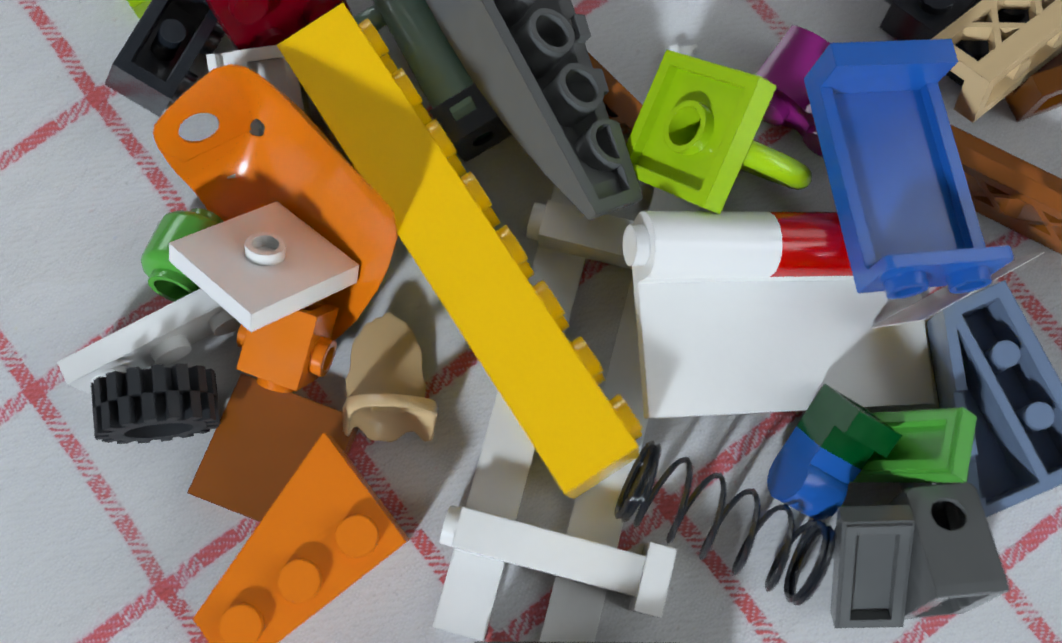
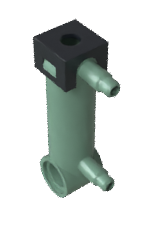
[353,0,512,162]

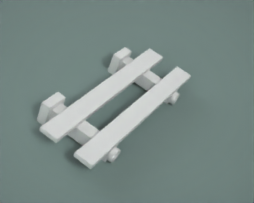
[432,185,700,642]

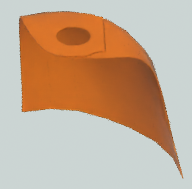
[153,64,398,340]

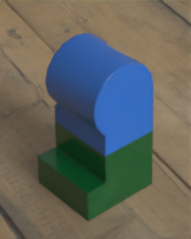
[767,383,902,520]

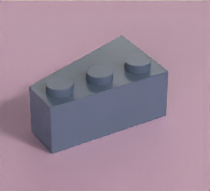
[926,280,1062,517]

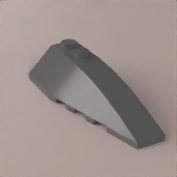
[425,0,643,221]

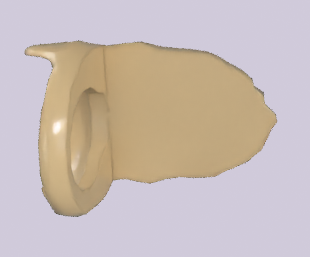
[342,312,438,442]

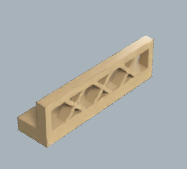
[931,0,1062,123]

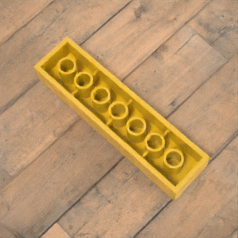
[276,3,643,499]

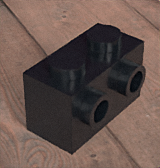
[104,0,225,117]

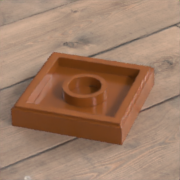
[187,373,359,522]

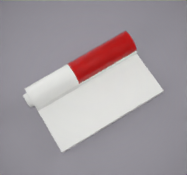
[623,211,934,419]

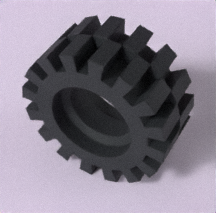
[91,364,221,444]

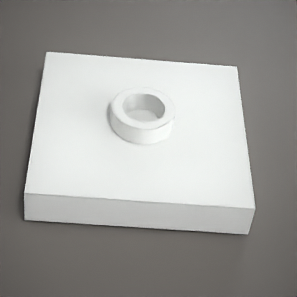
[169,201,359,332]

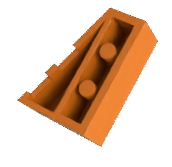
[192,432,410,643]

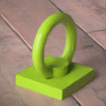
[626,49,812,214]

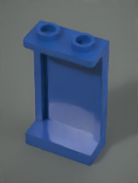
[804,39,1014,299]

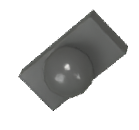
[830,505,915,628]

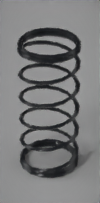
[614,440,835,606]

